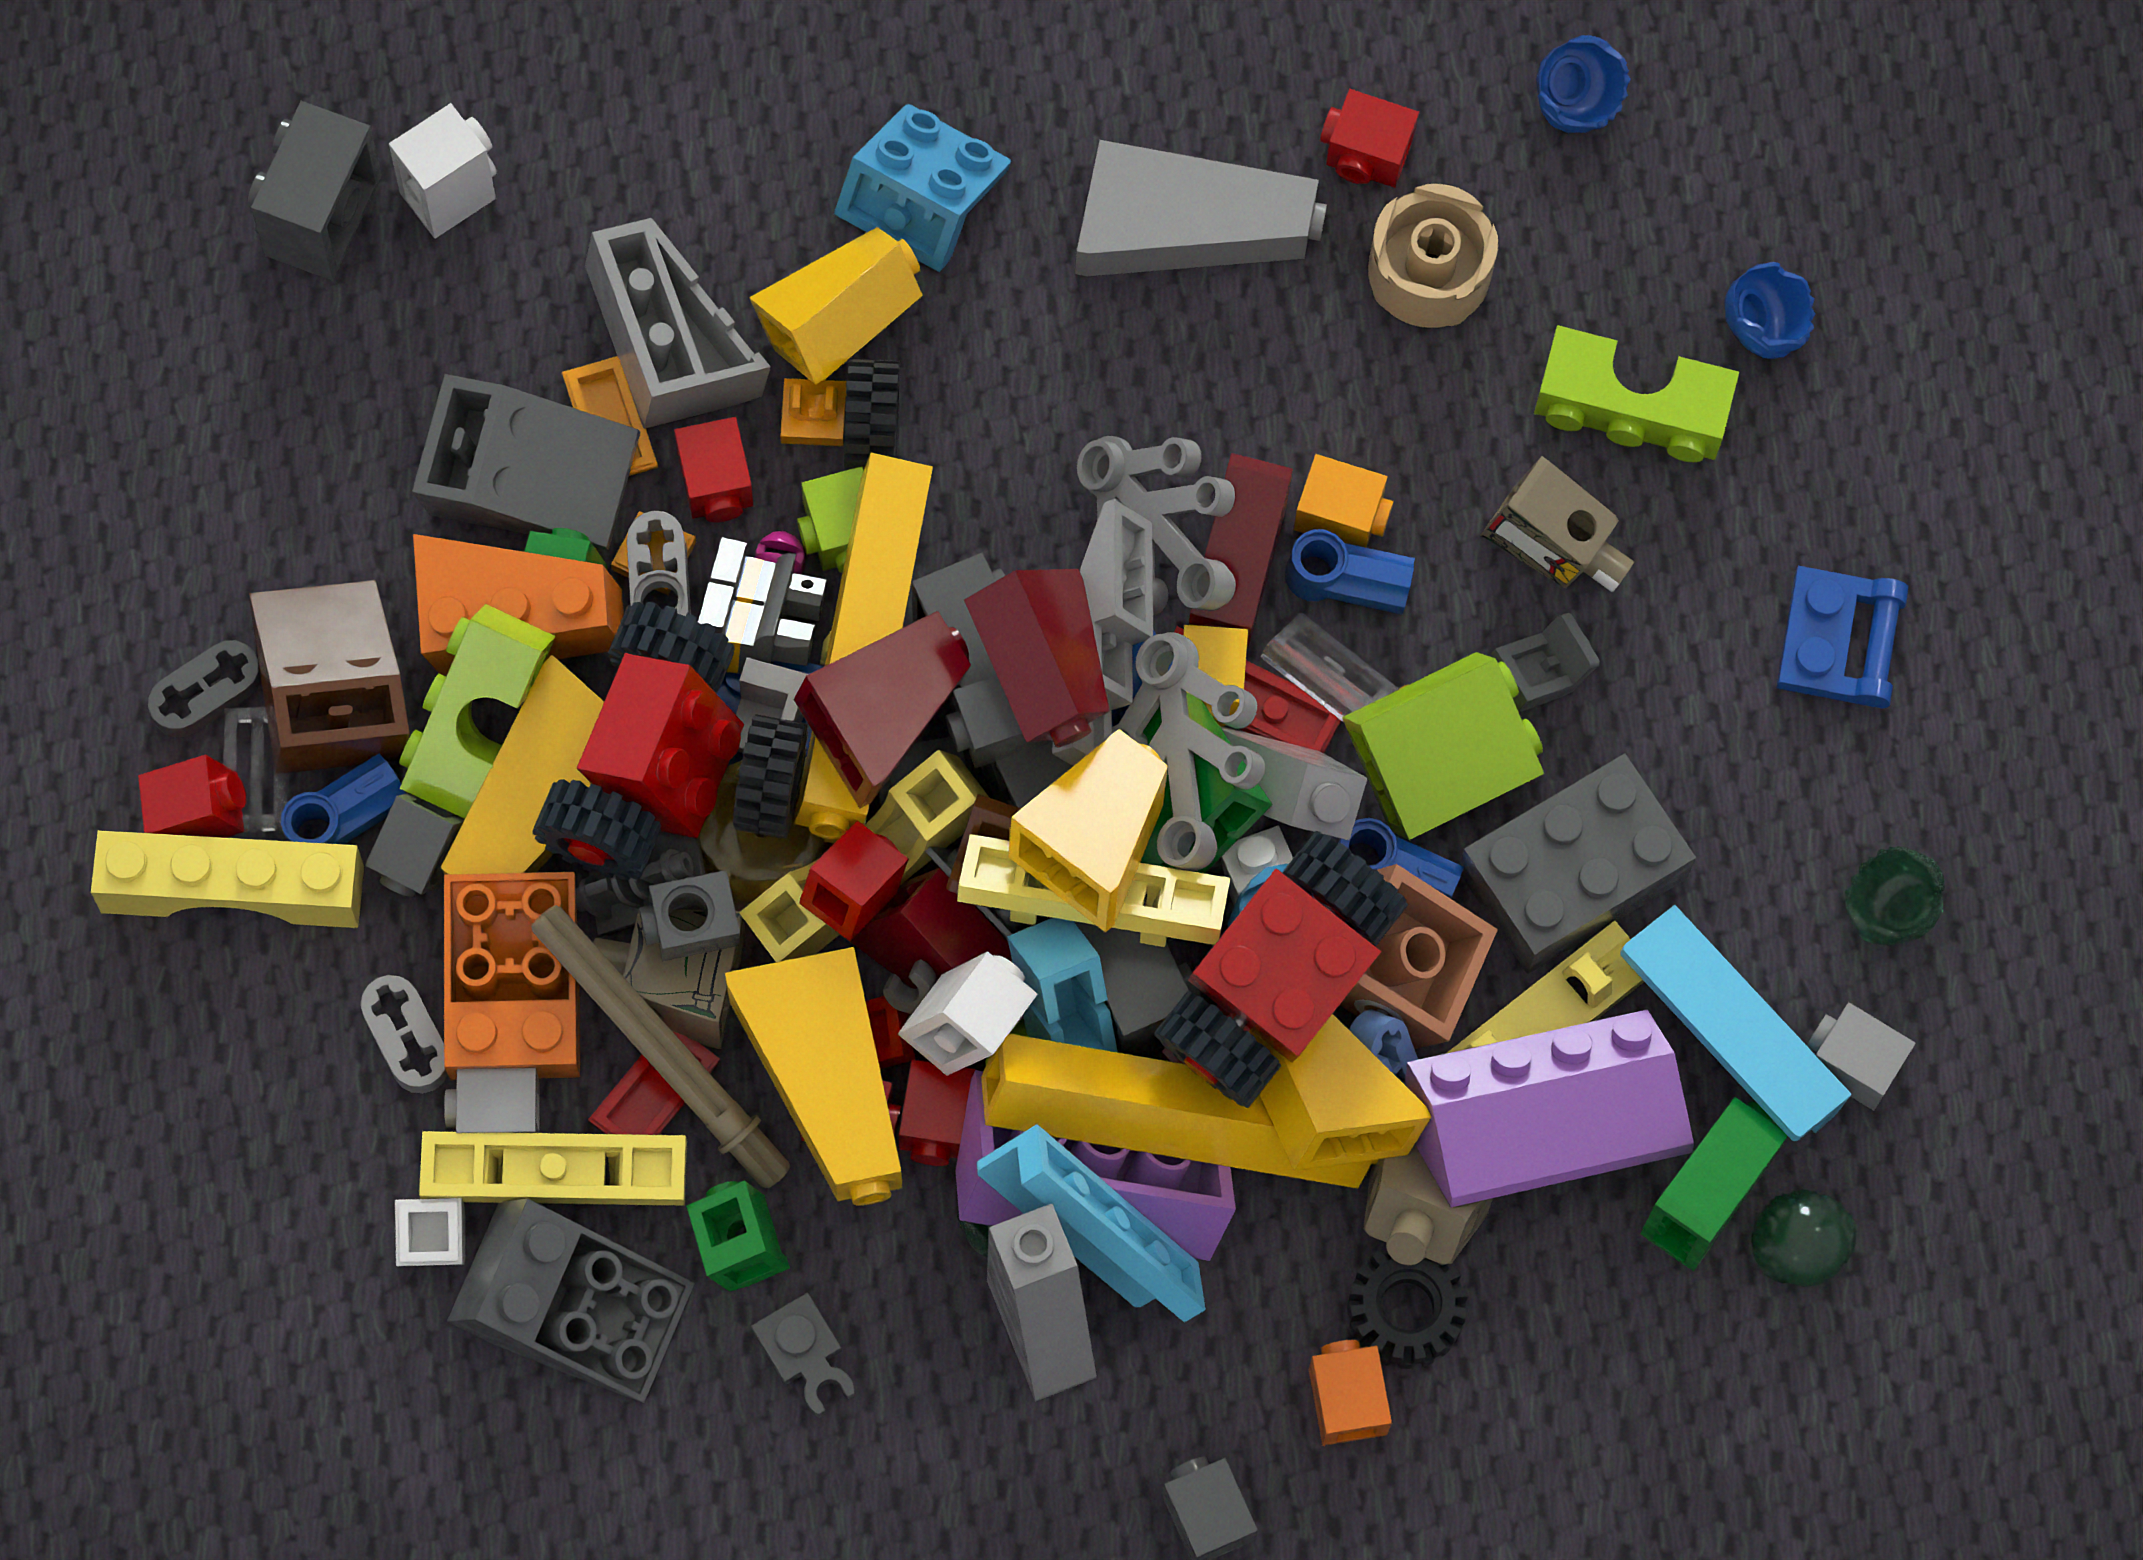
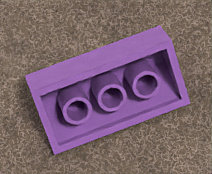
[1405,1010,1694,1207]
[956,1070,1236,1261]

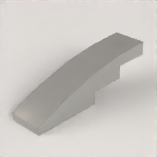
[1052,499,1153,766]

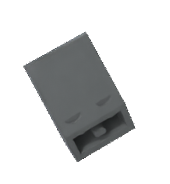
[412,374,640,550]
[447,1198,695,1403]

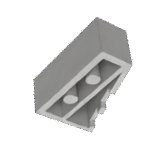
[585,218,771,429]

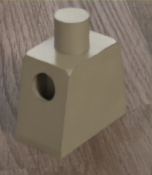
[1363,1144,1493,1265]

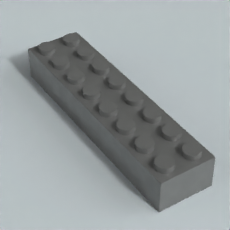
[912,552,1201,1057]

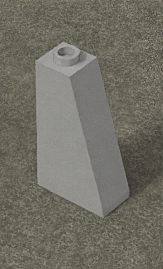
[1075,140,1327,276]
[987,1203,1097,1402]

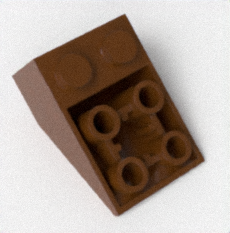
[249,580,410,774]

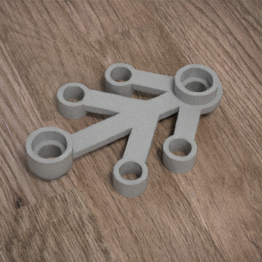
[1077,436,1236,615]
[1112,632,1265,872]

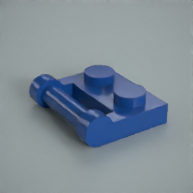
[1776,566,1909,709]

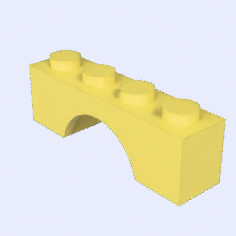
[739,750,990,962]
[91,830,364,928]

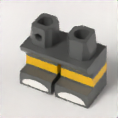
[698,537,827,674]

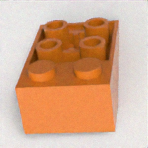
[444,872,580,1080]

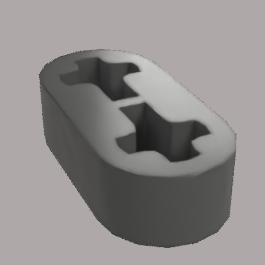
[148,640,261,737]

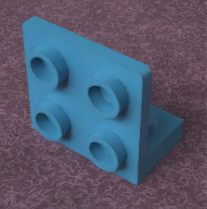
[834,104,1011,272]

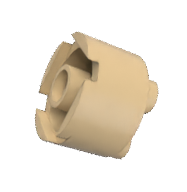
[1368,184,1498,328]

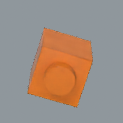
[1308,1340,1392,1446]

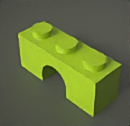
[1534,325,1739,462]
[399,604,556,819]

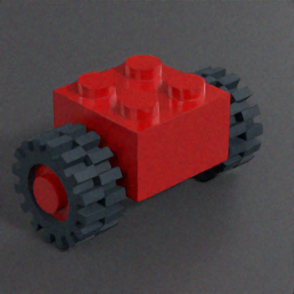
[532,602,744,880]
[1155,831,1408,1108]

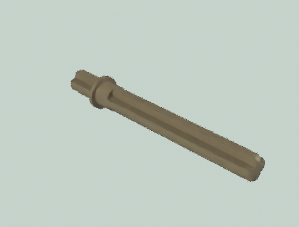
[531,905,791,1188]

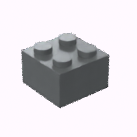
[248,101,382,281]

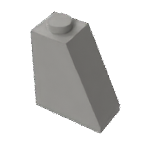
[1220,726,1367,840]

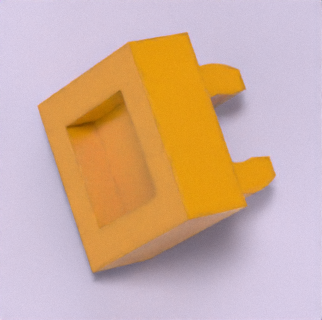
[781,378,847,446]

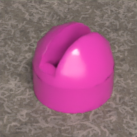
[755,531,806,574]

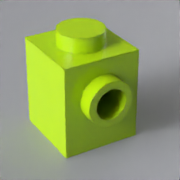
[797,466,864,573]

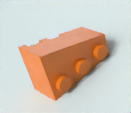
[413,534,624,675]

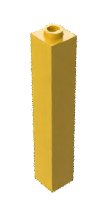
[794,453,933,839]
[981,1034,1379,1189]

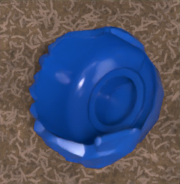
[1536,35,1631,133]
[1724,262,1815,359]

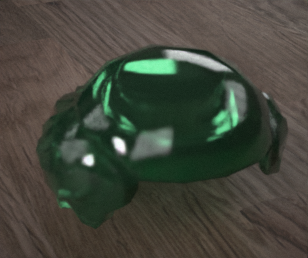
[1845,846,1945,946]
[1751,1189,1857,1287]

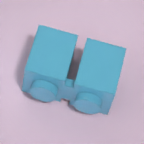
[1007,918,1118,1052]

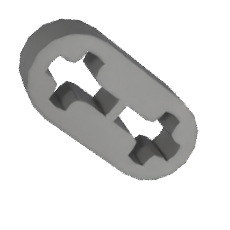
[361,975,448,1094]

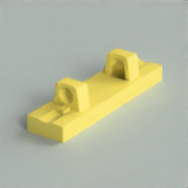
[957,834,1230,947]
[1446,920,1644,1054]
[419,1131,687,1206]

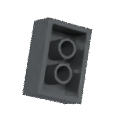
[1459,753,1696,975]

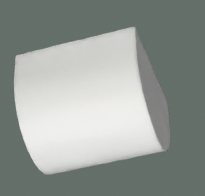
[395,1198,465,1266]

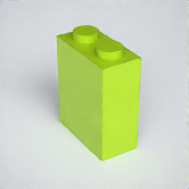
[1342,652,1544,840]

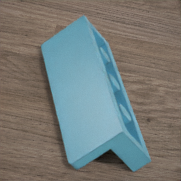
[1620,905,1852,1141]
[977,1124,1206,1322]

